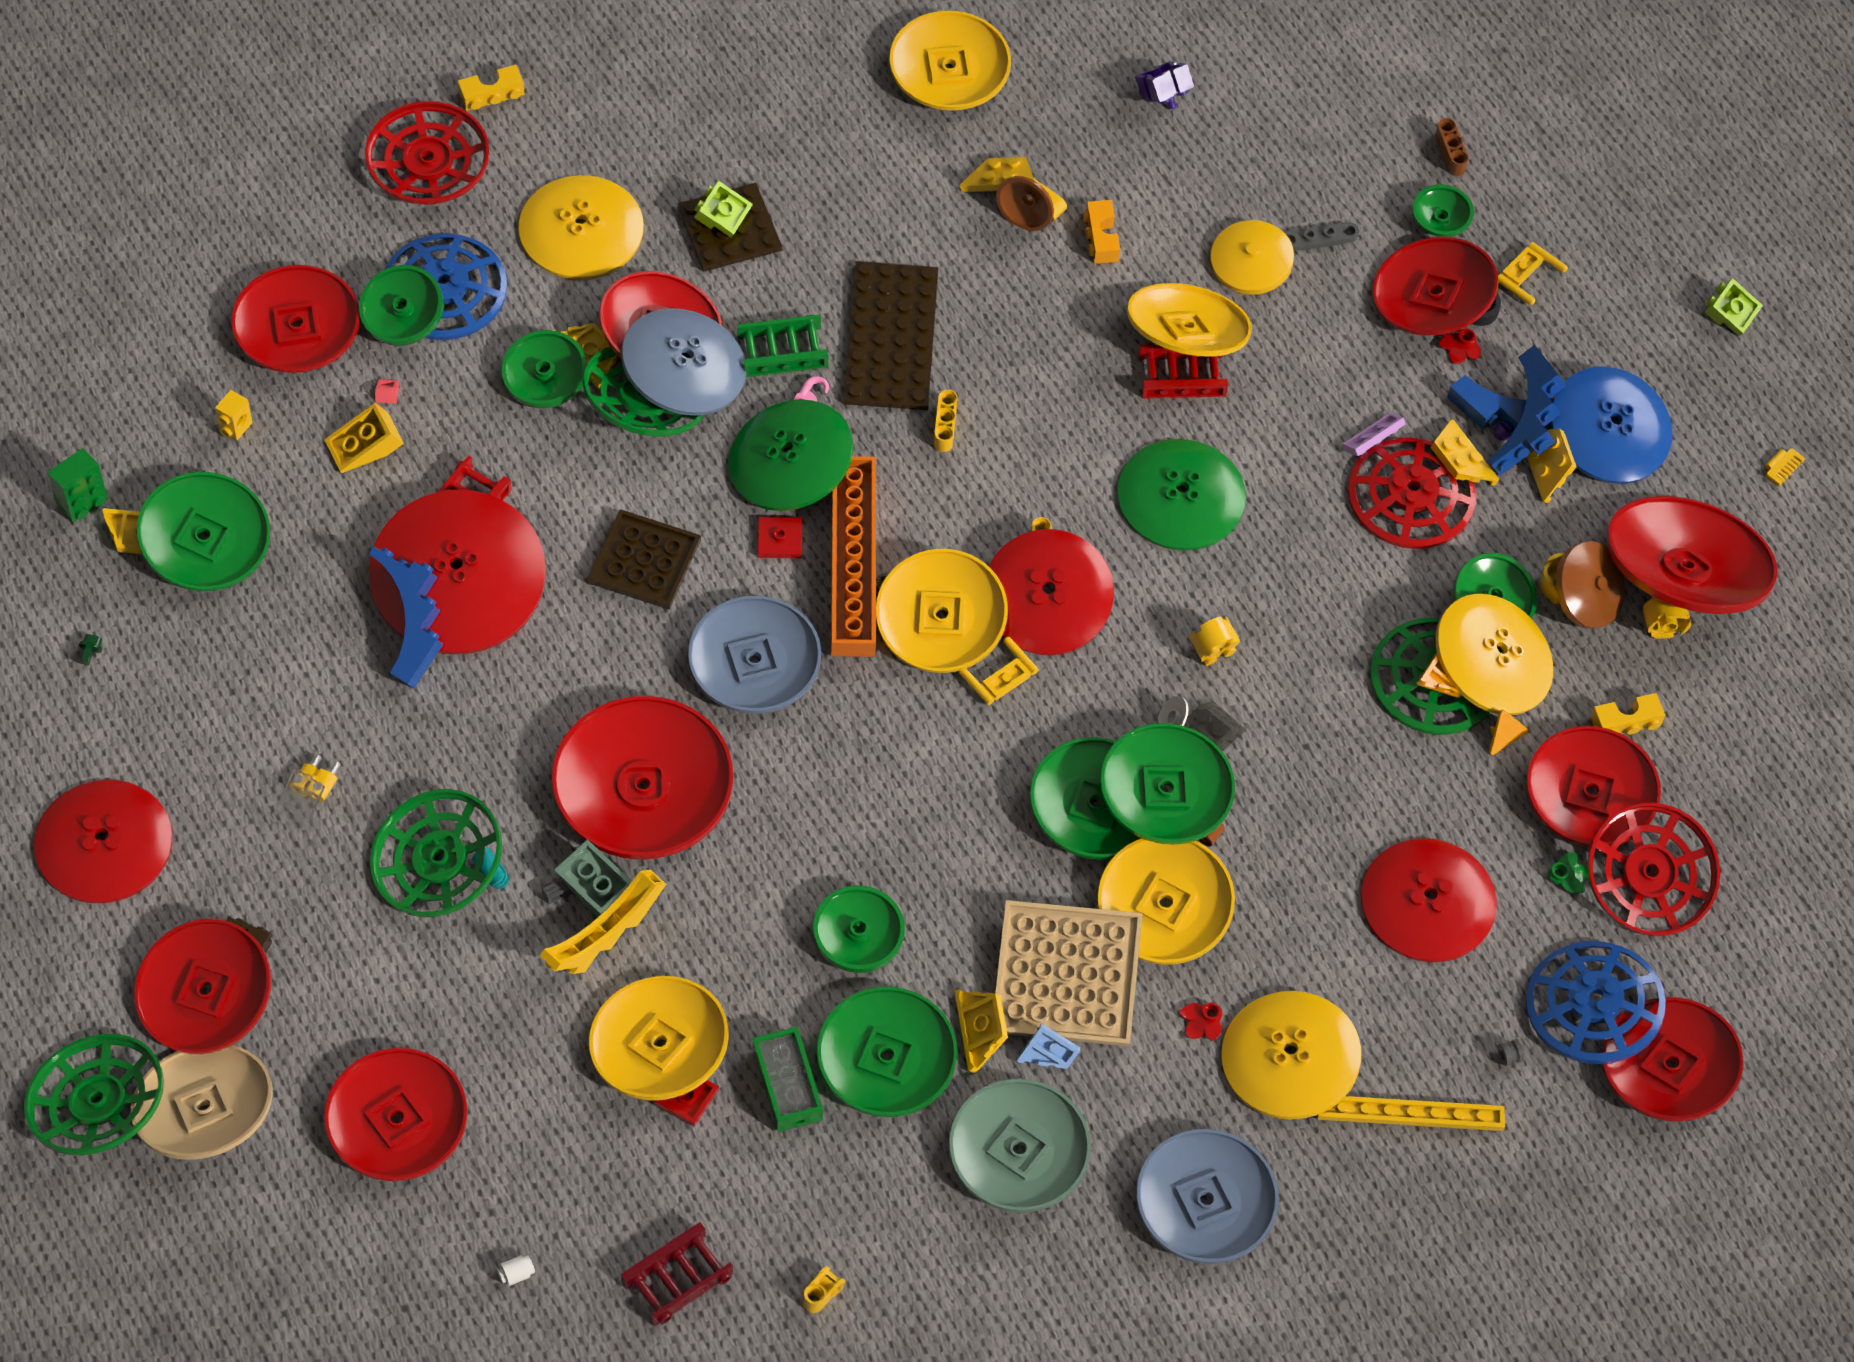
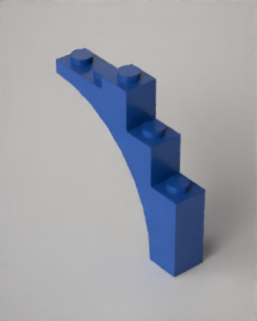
[1488,345,1567,476]
[1447,375,1554,432]
[369,547,443,688]

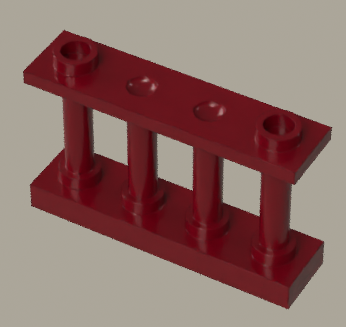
[621,1222,733,1327]

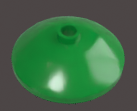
[1412,184,1474,237]

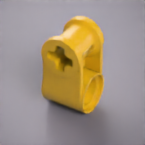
[803,1266,846,1313]

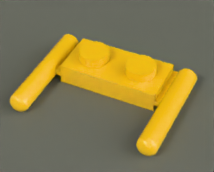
[1498,242,1568,305]
[959,637,1039,705]

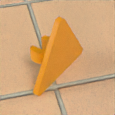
[1489,709,1528,755]

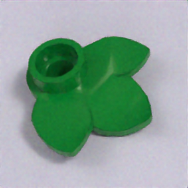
[1548,853,1588,894]

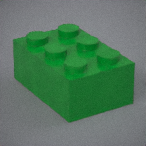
[47,448,108,523]

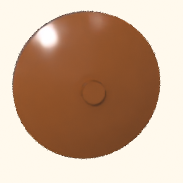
[1556,541,1625,629]

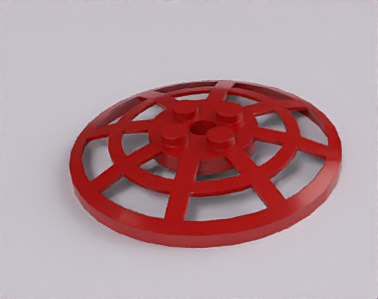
[365,101,490,205]
[1348,437,1476,549]
[1587,802,1721,937]

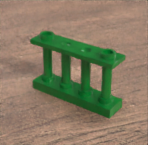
[737,314,829,377]

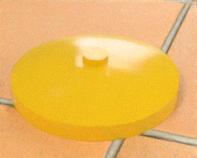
[1211,220,1294,295]

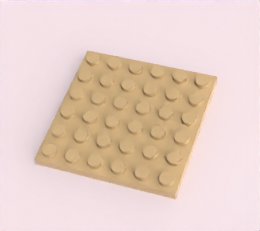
[995,900,1143,1047]

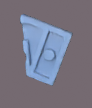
[1017,1023,1080,1069]

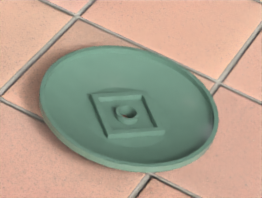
[949,1079,1091,1213]

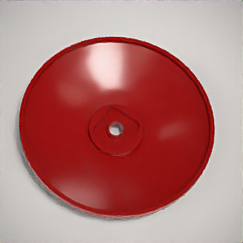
[369,489,546,654]
[1606,496,1778,614]
[552,696,733,860]

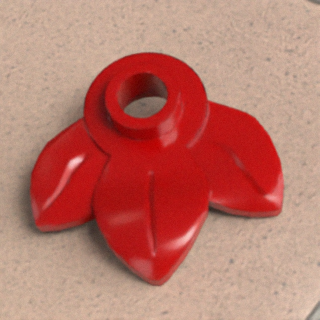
[1439,328,1481,364]
[1179,1002,1223,1041]

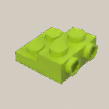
[694,181,753,237]
[1704,278,1763,336]

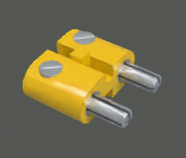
[290,754,341,802]

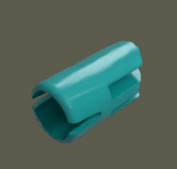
[471,847,509,889]

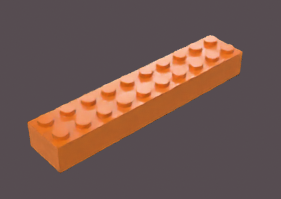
[831,456,876,657]

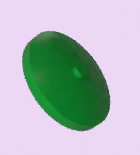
[359,265,444,346]
[502,330,587,408]
[1453,553,1537,619]
[813,885,905,973]

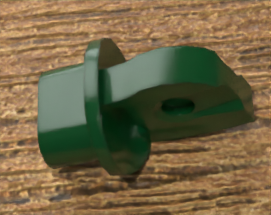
[79,634,102,666]

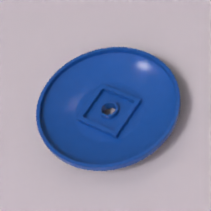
[1550,367,1672,484]

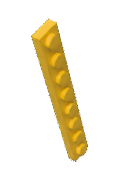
[1317,1096,1505,1131]

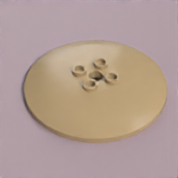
[131,1045,273,1160]

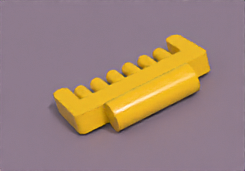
[1765,448,1805,486]

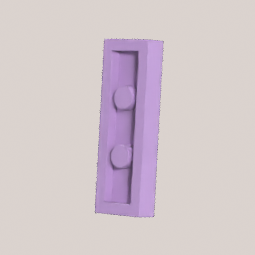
[1343,412,1406,456]

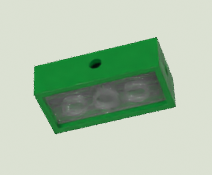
[752,1027,823,1132]

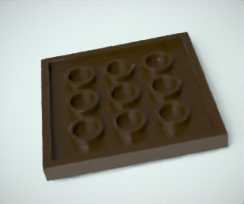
[678,183,782,272]
[588,509,701,610]

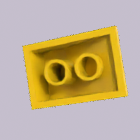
[324,403,404,473]

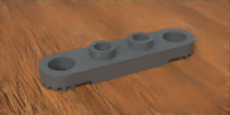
[1284,222,1359,251]

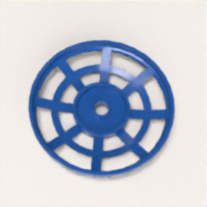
[385,233,507,340]
[1526,941,1666,1064]

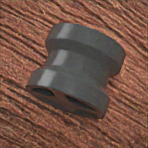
[1498,1039,1524,1066]

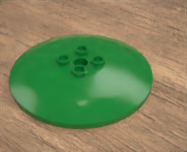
[728,400,854,511]
[1117,439,1246,550]
[137,472,270,591]
[1100,723,1235,845]
[1030,737,1163,860]
[817,987,957,1117]

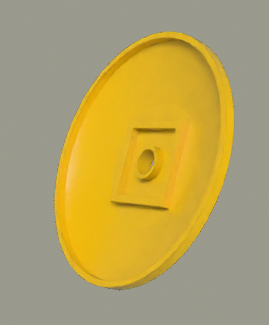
[890,11,1011,110]
[519,175,643,279]
[1127,283,1252,356]
[876,549,1008,673]
[1436,594,1553,715]
[1098,838,1235,965]
[589,976,729,1100]
[1221,991,1361,1120]

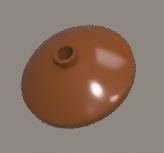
[996,176,1054,231]

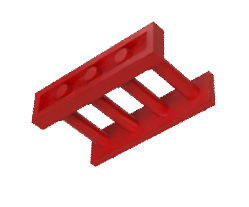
[1138,344,1228,399]
[438,455,512,500]

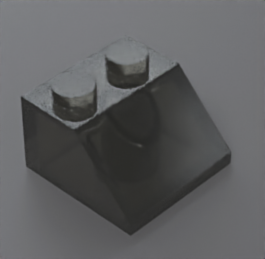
[1184,701,1246,752]

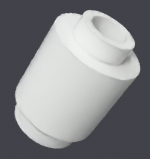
[497,1255,535,1286]

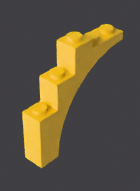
[540,870,667,974]

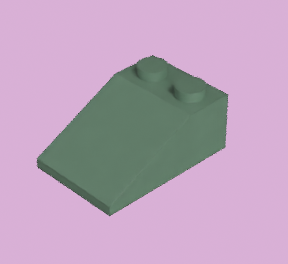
[554,839,632,918]

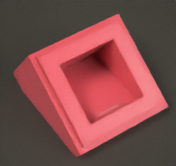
[375,379,399,404]

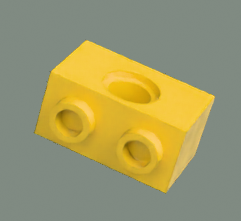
[215,390,253,440]

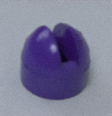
[1494,422,1511,441]

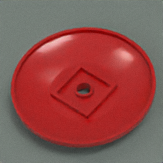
[1373,237,1499,336]
[232,265,360,373]
[599,271,723,359]
[989,529,1114,655]
[1526,726,1661,847]
[34,780,173,903]
[1361,838,1497,962]
[134,919,272,1055]
[1602,997,1744,1122]
[325,1048,468,1181]

